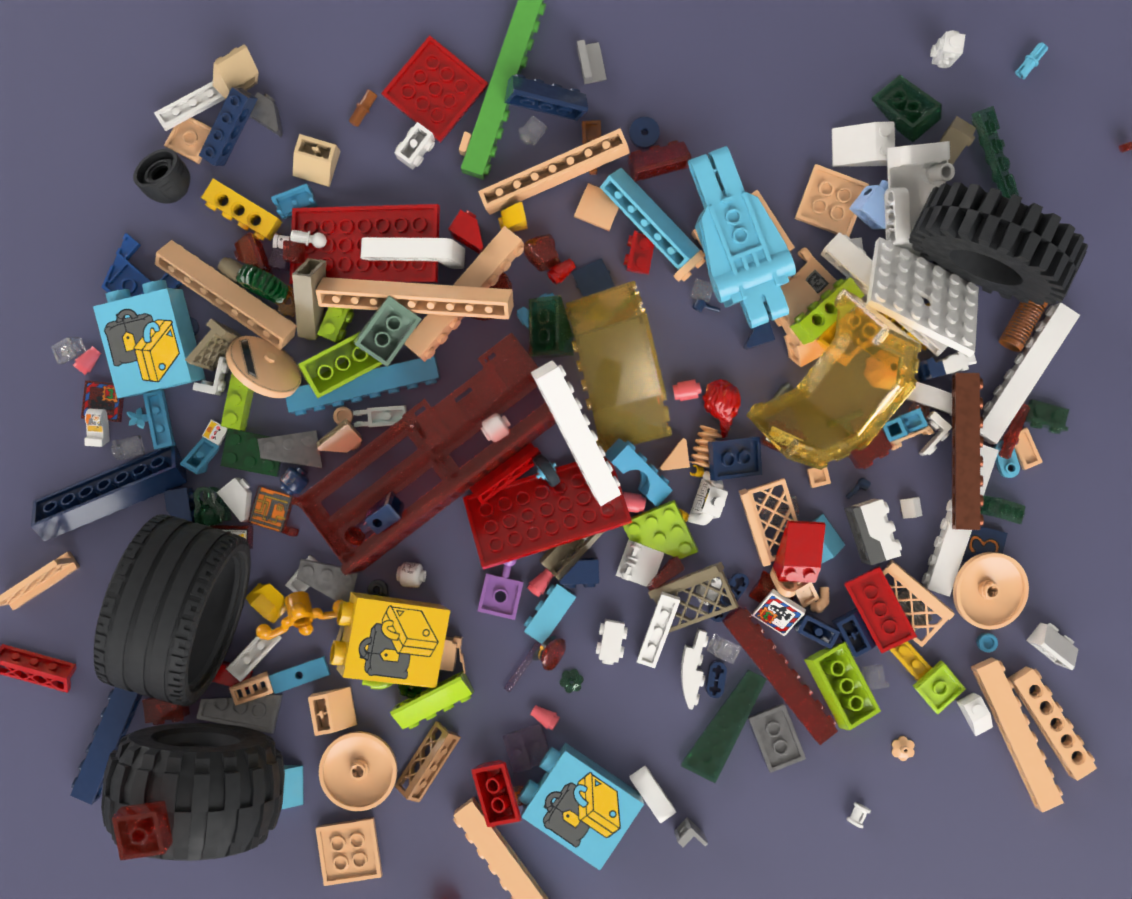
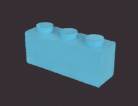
[524,582,576,644]

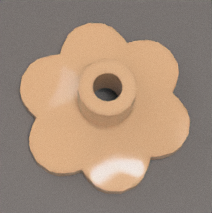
[891,736,914,761]

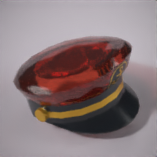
[532,635,566,671]

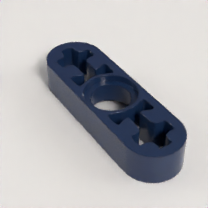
[708,573,749,622]

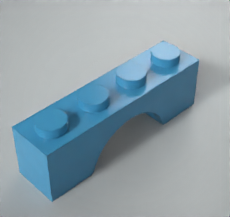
[605,438,673,507]

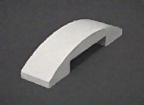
[896,378,952,416]

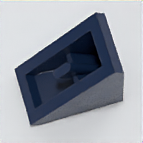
[743,322,775,350]

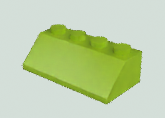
[298,332,382,399]
[804,642,881,730]
[390,671,474,729]

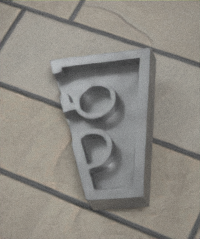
[258,430,322,468]
[296,559,358,602]

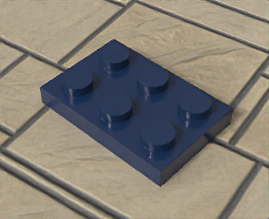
[708,436,762,481]

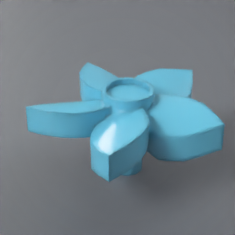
[127,407,148,429]

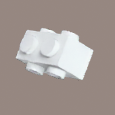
[394,122,435,170]

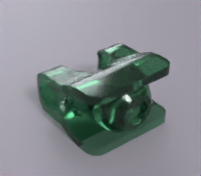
[193,487,232,526]

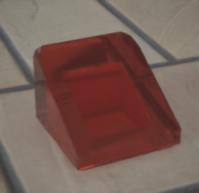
[283,240,305,263]

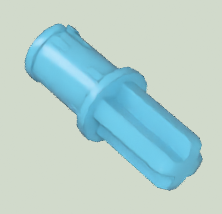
[1015,42,1048,79]

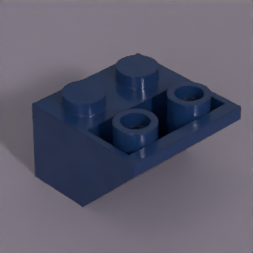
[560,558,599,588]
[832,608,876,658]

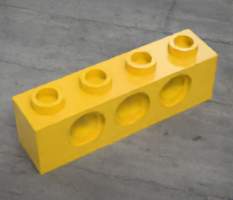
[201,178,282,241]

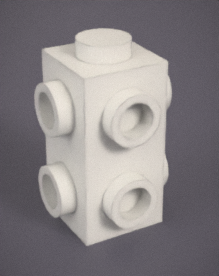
[930,30,965,68]
[596,619,628,665]

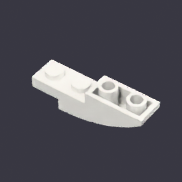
[681,628,709,710]

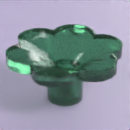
[560,669,584,693]

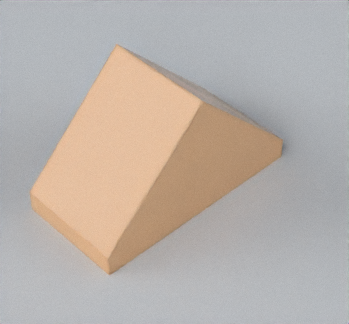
[658,438,690,471]

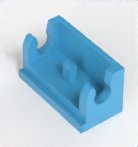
[271,183,318,220]

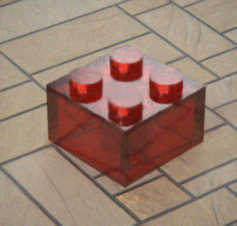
[112,801,173,861]

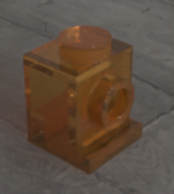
[275,285,296,317]

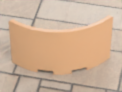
[774,276,827,367]

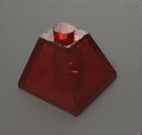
[234,232,273,275]

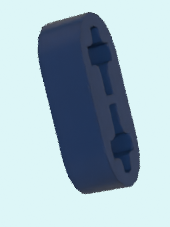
[706,661,727,698]

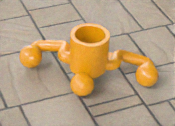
[256,591,344,640]

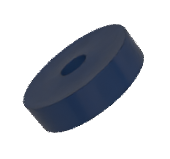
[629,117,660,149]

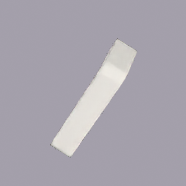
[360,237,465,269]

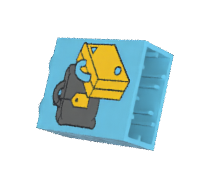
[93,280,206,399]
[517,742,644,870]

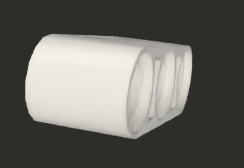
[629,765,677,823]

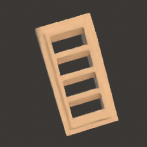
[229,671,273,706]

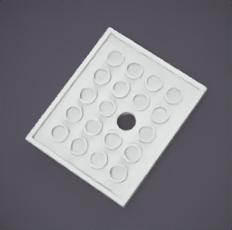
[866,237,979,357]

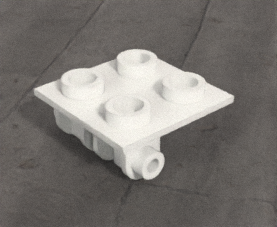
[616,539,664,589]

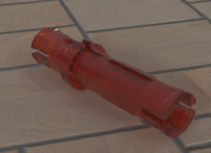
[998,404,1030,459]

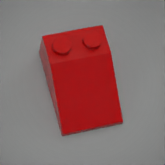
[773,520,826,583]

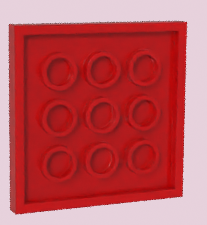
[381,35,489,143]

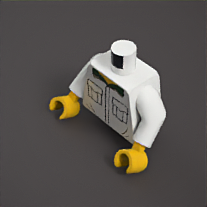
[679,465,728,525]

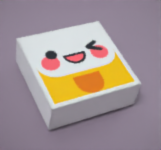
[202,419,228,445]

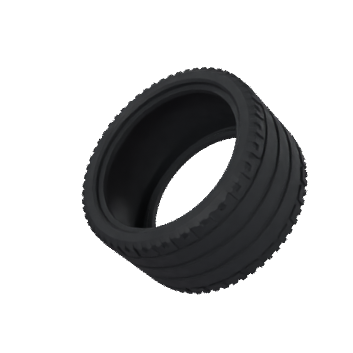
[94,514,251,707]

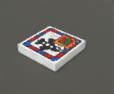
[752,589,806,636]

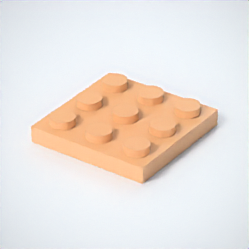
[794,164,869,237]
[316,817,383,886]

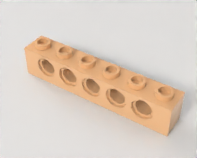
[1008,666,1097,781]

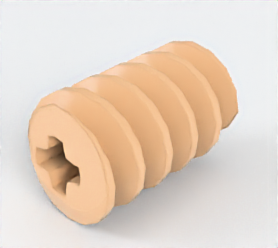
[689,425,722,467]

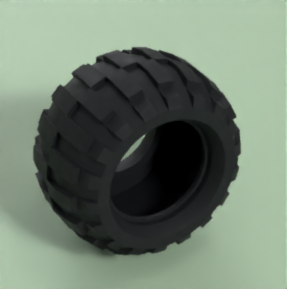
[101,723,285,861]

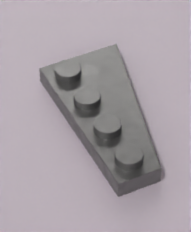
[196,695,282,733]

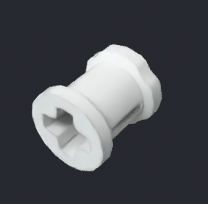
[846,802,871,828]

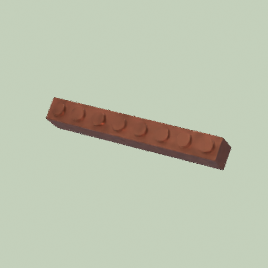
[952,373,984,530]

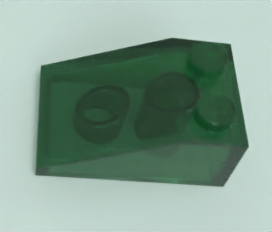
[872,75,942,142]
[529,295,574,358]

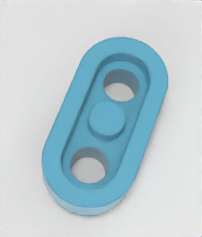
[993,440,1020,478]

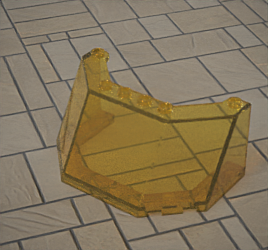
[563,281,672,452]
[746,289,922,470]

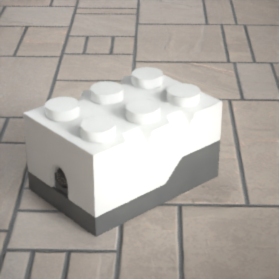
[844,499,902,565]

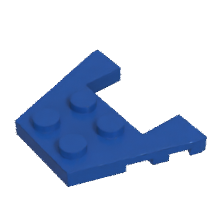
[101,233,182,297]

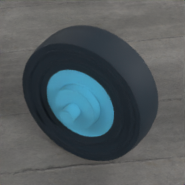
[533,454,560,487]

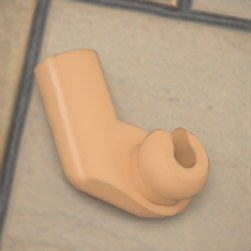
[810,587,830,613]

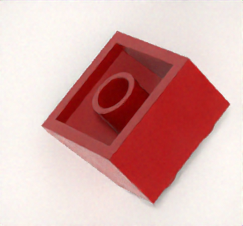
[448,209,484,255]

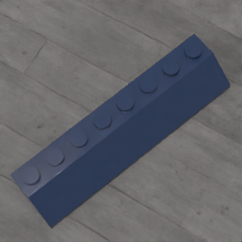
[31,444,187,541]

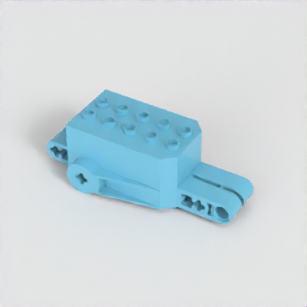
[688,146,796,329]

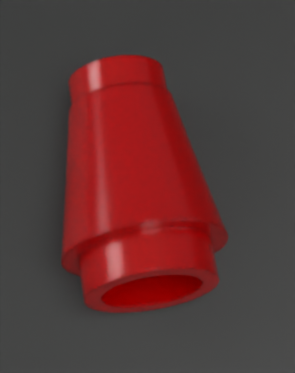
[547,258,576,285]

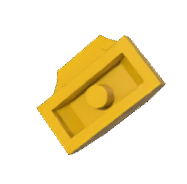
[246,583,286,624]

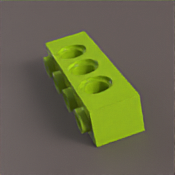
[790,277,865,345]

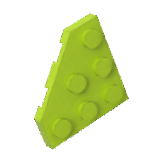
[623,500,698,559]

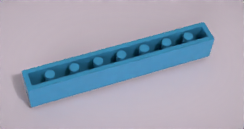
[286,355,441,416]

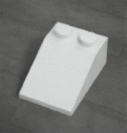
[832,122,895,167]

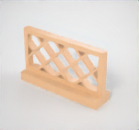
[738,478,798,567]
[0,551,80,610]
[882,559,955,647]

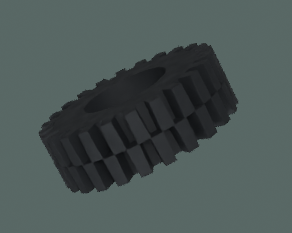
[909,182,1088,305]

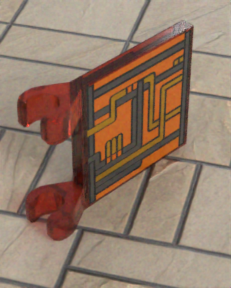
[248,486,308,537]

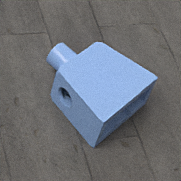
[849,180,888,229]

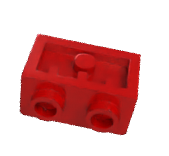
[624,230,654,275]

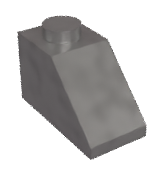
[250,92,283,137]

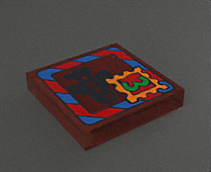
[81,380,124,422]

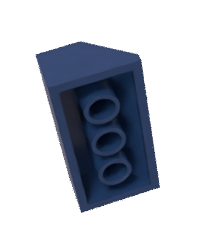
[504,74,588,121]

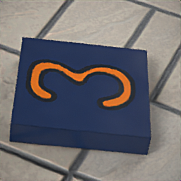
[962,526,1008,562]

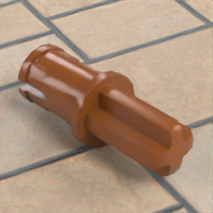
[349,89,377,127]

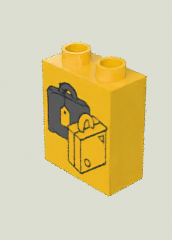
[330,592,450,688]

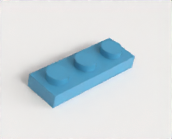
[143,390,175,450]

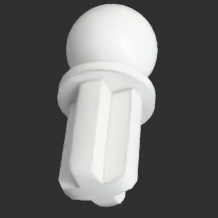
[290,230,327,248]

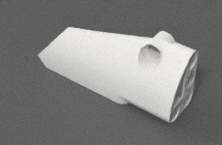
[884,141,955,257]

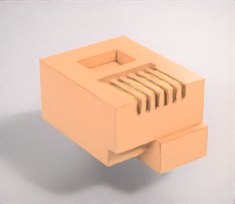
[440,636,466,674]

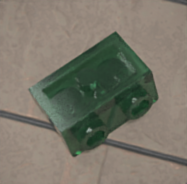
[1024,399,1069,434]

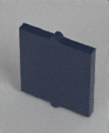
[572,258,615,301]

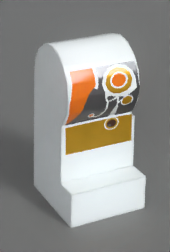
[85,409,110,447]

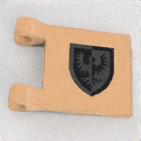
[788,247,837,297]

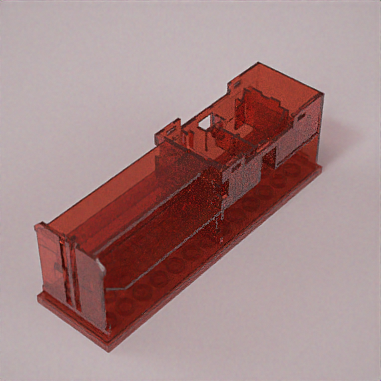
[296,333,556,575]

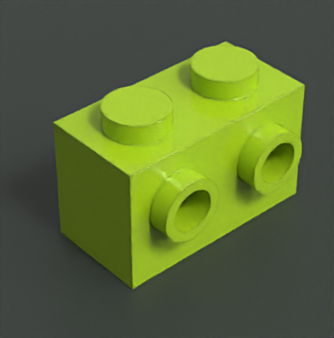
[317,307,354,344]

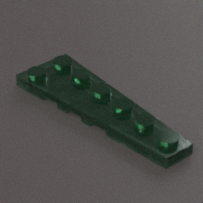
[971,106,1019,199]
[680,669,767,783]

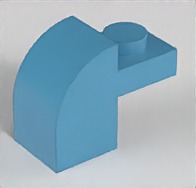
[882,407,928,442]

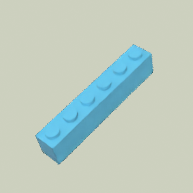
[600,168,700,270]

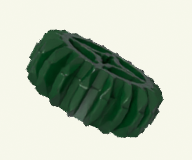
[236,264,289,304]

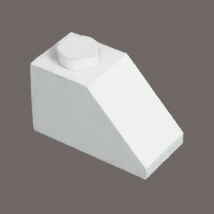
[217,478,252,522]
[956,693,993,736]

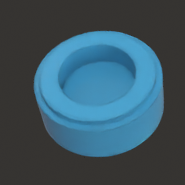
[977,633,998,653]

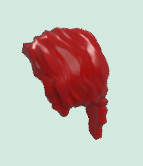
[702,379,741,438]

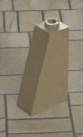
[292,258,326,340]

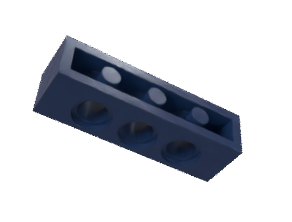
[199,87,258,166]

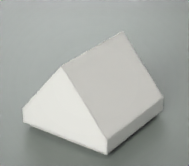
[900,497,922,519]

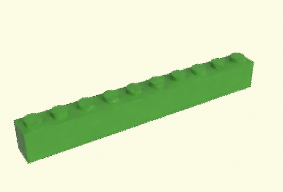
[461,0,546,180]

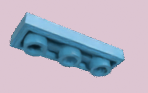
[269,656,331,694]

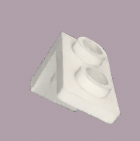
[193,356,229,396]
[919,411,952,456]

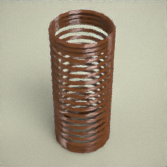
[998,300,1048,352]

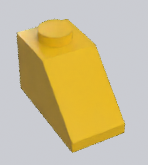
[498,202,528,232]

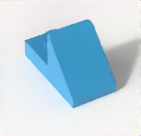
[180,437,220,474]

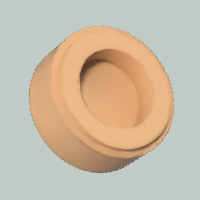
[333,407,353,425]

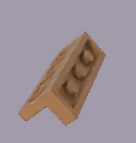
[395,721,461,802]

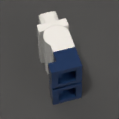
[915,352,977,382]

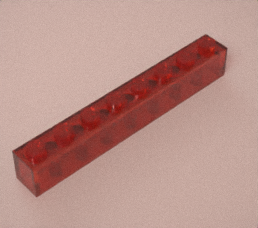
[722,607,838,745]

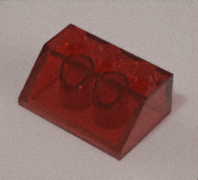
[627,140,692,182]

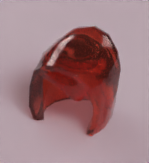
[523,234,561,272]

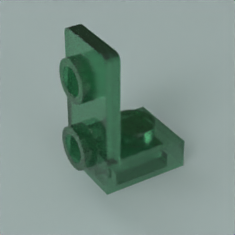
[980,495,1026,524]

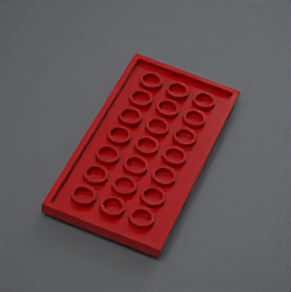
[290,204,440,285]
[463,452,632,570]

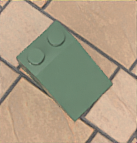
[354,296,421,367]

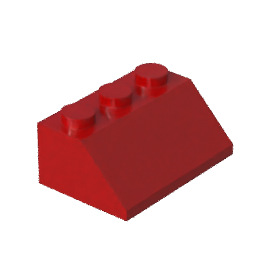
[471,760,522,827]

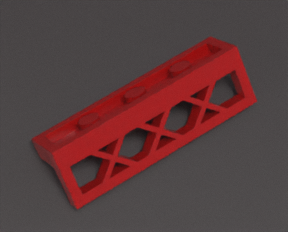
[469,443,541,505]
[0,644,77,693]

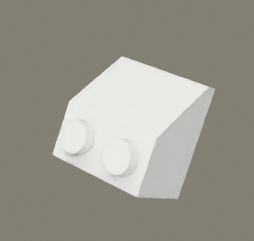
[1026,622,1078,670]

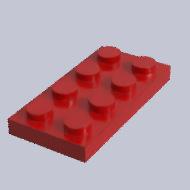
[844,566,917,654]

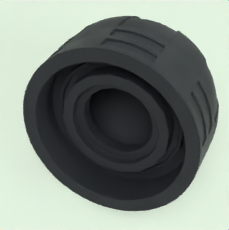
[133,149,190,204]

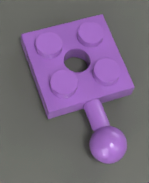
[477,559,524,620]

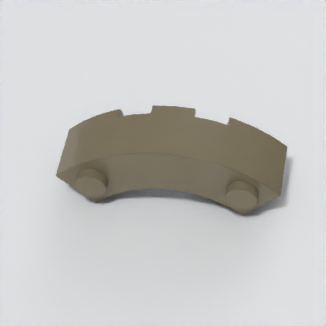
[939,116,976,165]

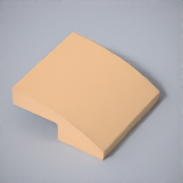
[574,183,619,231]

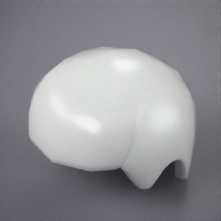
[696,578,722,605]

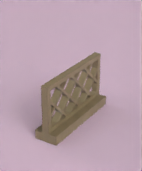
[185,319,242,371]
[648,562,738,633]

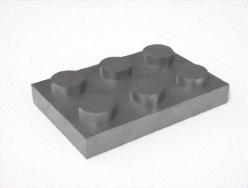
[748,703,806,773]

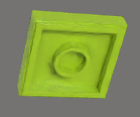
[913,660,966,715]

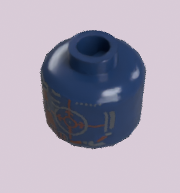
[280,466,309,496]

